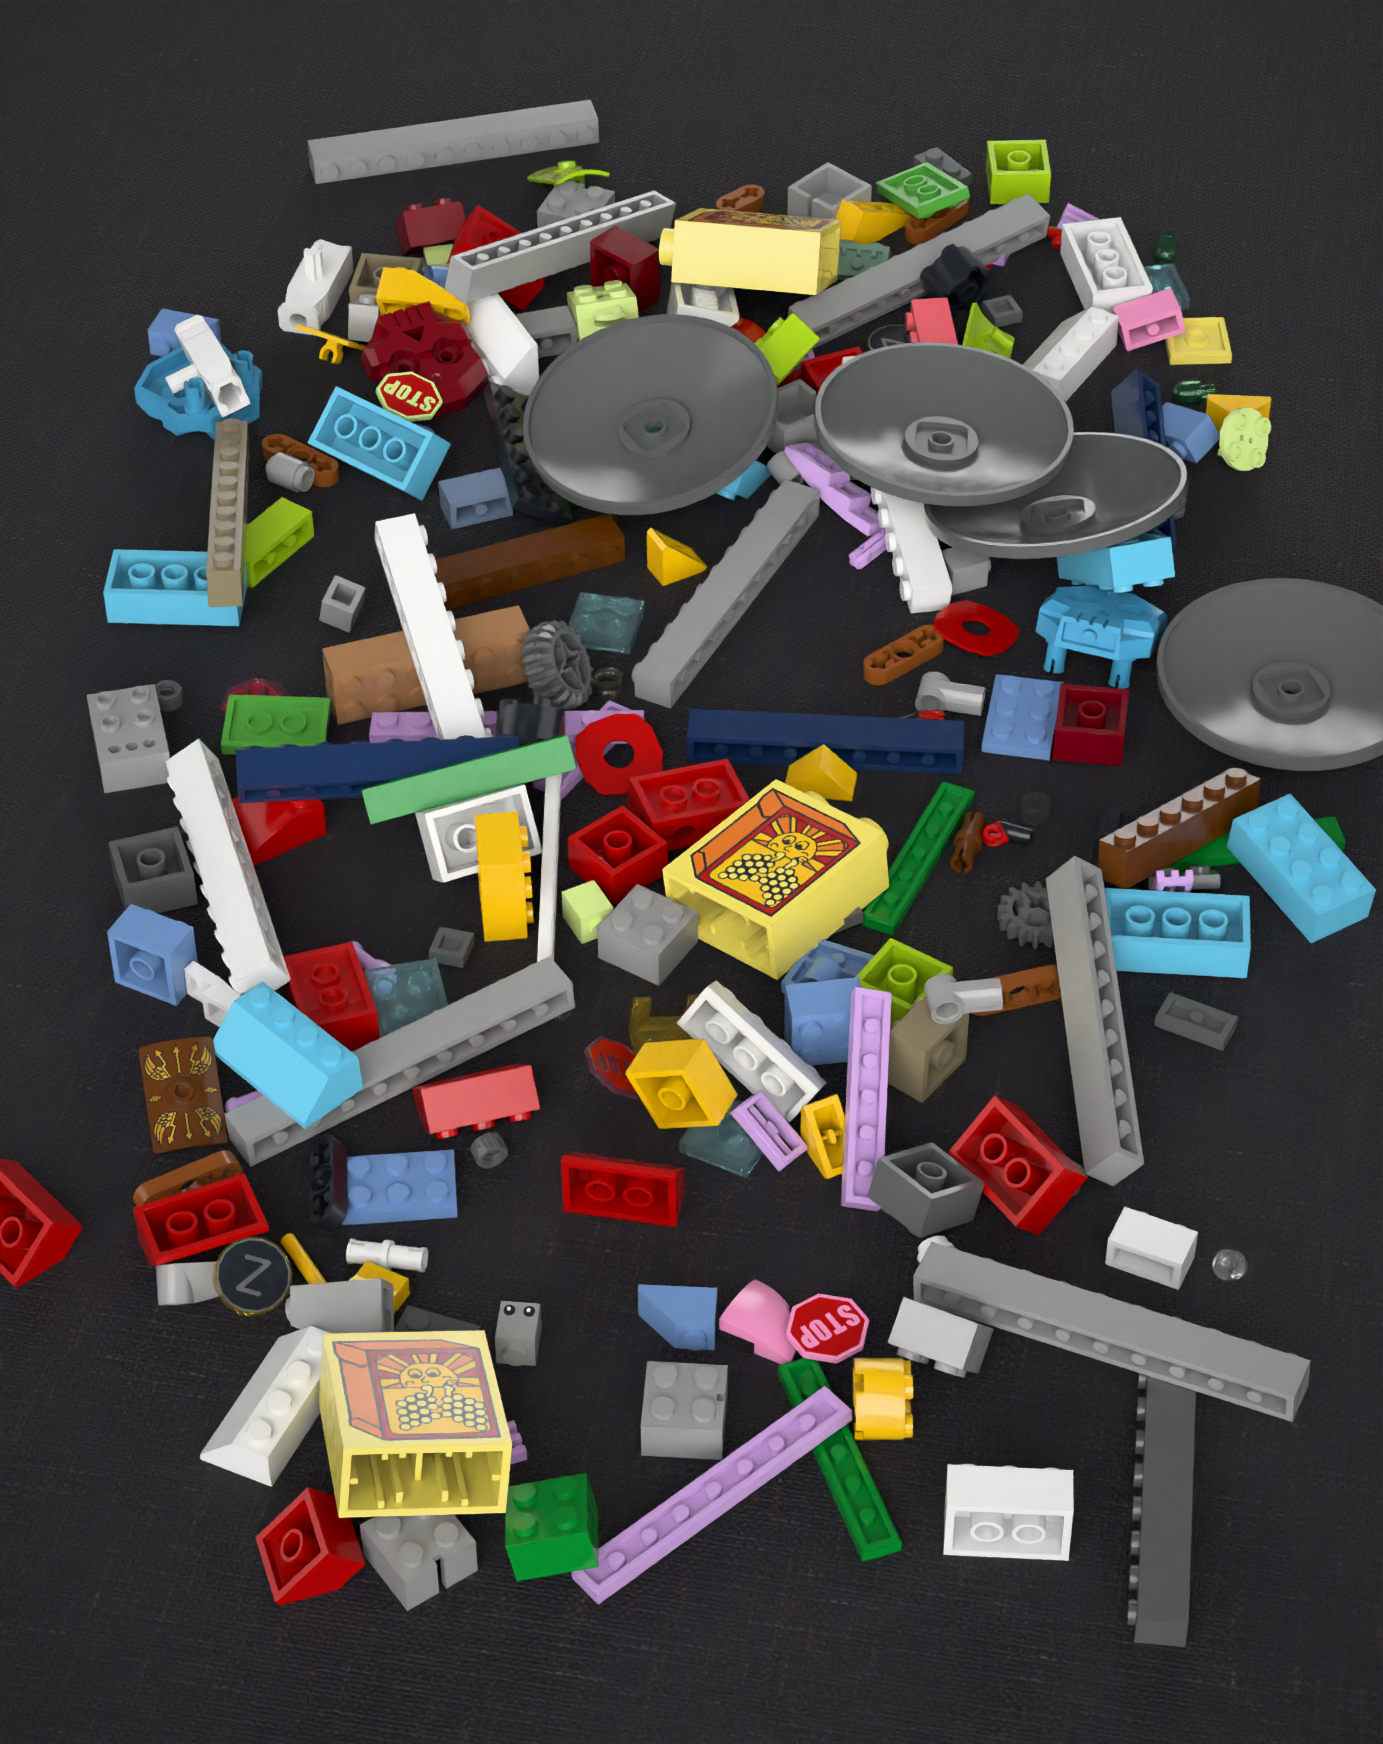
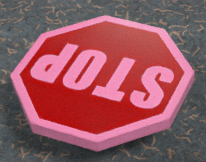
[786,1293,869,1364]

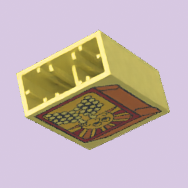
[659,208,842,295]
[662,779,889,980]
[318,1330,512,1518]

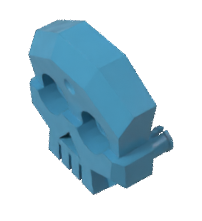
[134,341,263,441]
[1036,585,1168,689]

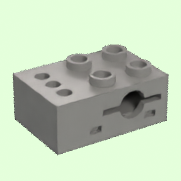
[87,684,170,793]

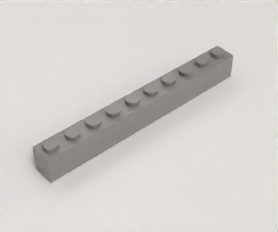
[308,100,599,184]
[444,191,676,303]
[788,194,1050,349]
[632,479,820,709]
[1046,856,1144,1186]
[224,956,575,1167]
[913,1242,1311,1422]

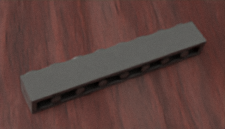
[1127,1373,1196,1647]

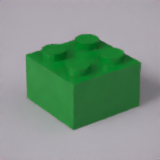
[505,1473,599,1582]

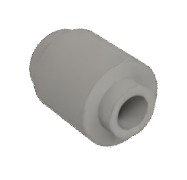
[265,452,315,493]

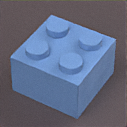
[107,904,198,1006]
[784,977,861,1066]

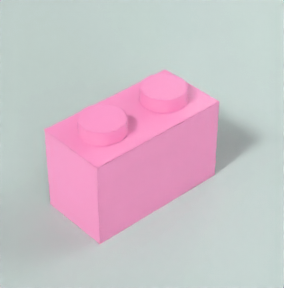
[1112,288,1186,351]

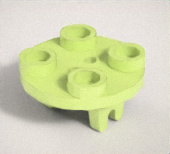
[1217,408,1271,471]

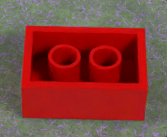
[947,1096,1088,1235]

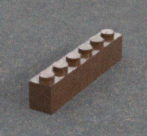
[434,514,625,610]
[1098,768,1261,889]

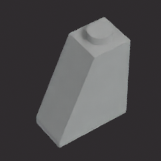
[285,1278,394,1333]

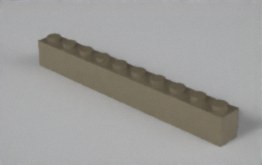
[206,418,250,607]

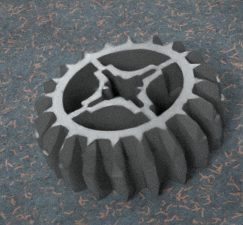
[520,620,594,711]

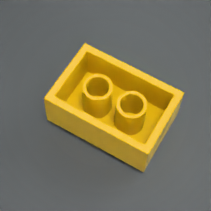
[474,811,534,942]

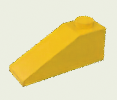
[835,200,913,244]
[376,267,471,324]

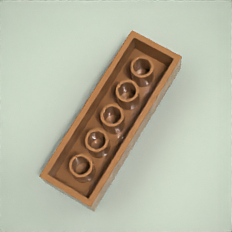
[322,605,530,725]

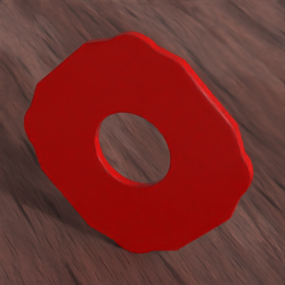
[933,600,1020,656]
[575,713,663,796]

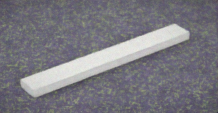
[537,773,562,962]

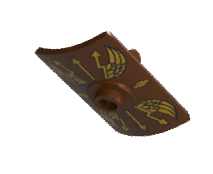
[139,1037,228,1155]

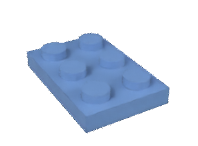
[982,674,1063,761]
[342,1149,458,1225]

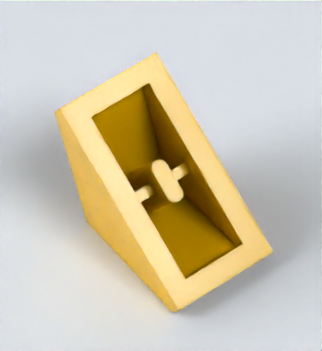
[1205,394,1271,432]
[647,528,707,586]
[785,744,857,802]
[801,1094,845,1179]

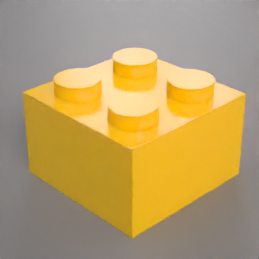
[625,1039,738,1129]

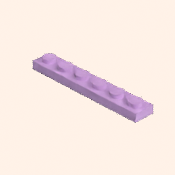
[841,987,891,1212]

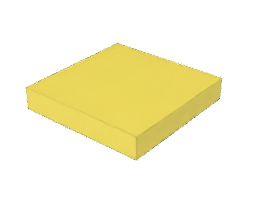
[1165,317,1232,365]

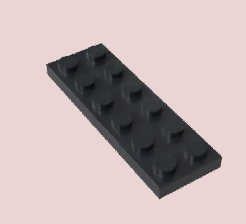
[483,381,573,527]

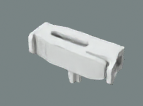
[278,239,354,336]
[165,315,251,418]

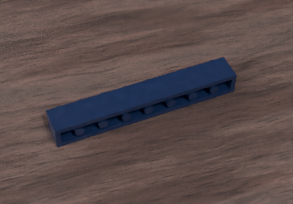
[1111,369,1177,550]
[687,709,965,774]
[236,734,520,803]

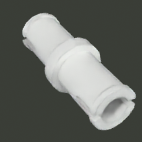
[346,1239,428,1273]

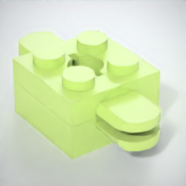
[566,280,639,341]

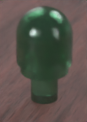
[1153,231,1179,267]
[1171,380,1216,406]

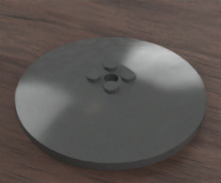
[523,314,779,515]
[814,342,1074,506]
[924,432,1188,559]
[1156,578,1383,771]

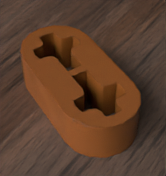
[716,185,765,213]

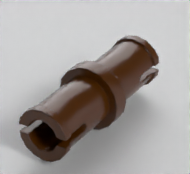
[950,811,986,873]

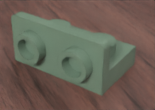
[837,240,891,280]

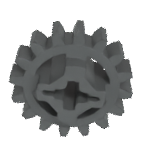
[997,881,1054,949]

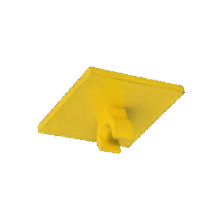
[296,324,366,365]

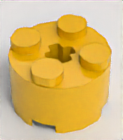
[853,1358,913,1440]

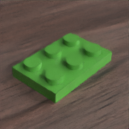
[876,162,970,219]
[221,694,331,755]

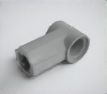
[915,672,986,716]
[924,974,1003,1024]

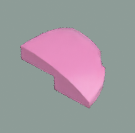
[719,1279,797,1364]

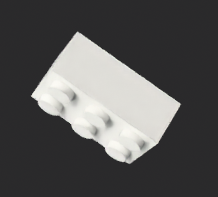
[415,784,542,883]
[943,1464,1074,1561]

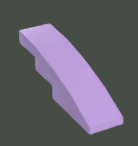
[784,442,882,536]

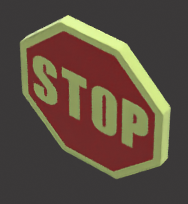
[375,372,443,422]

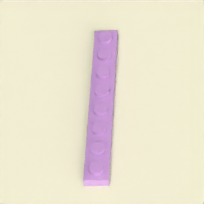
[369,710,645,744]
[571,1386,852,1605]

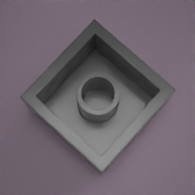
[108,826,198,913]
[867,1142,985,1238]

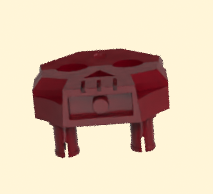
[361,301,488,421]

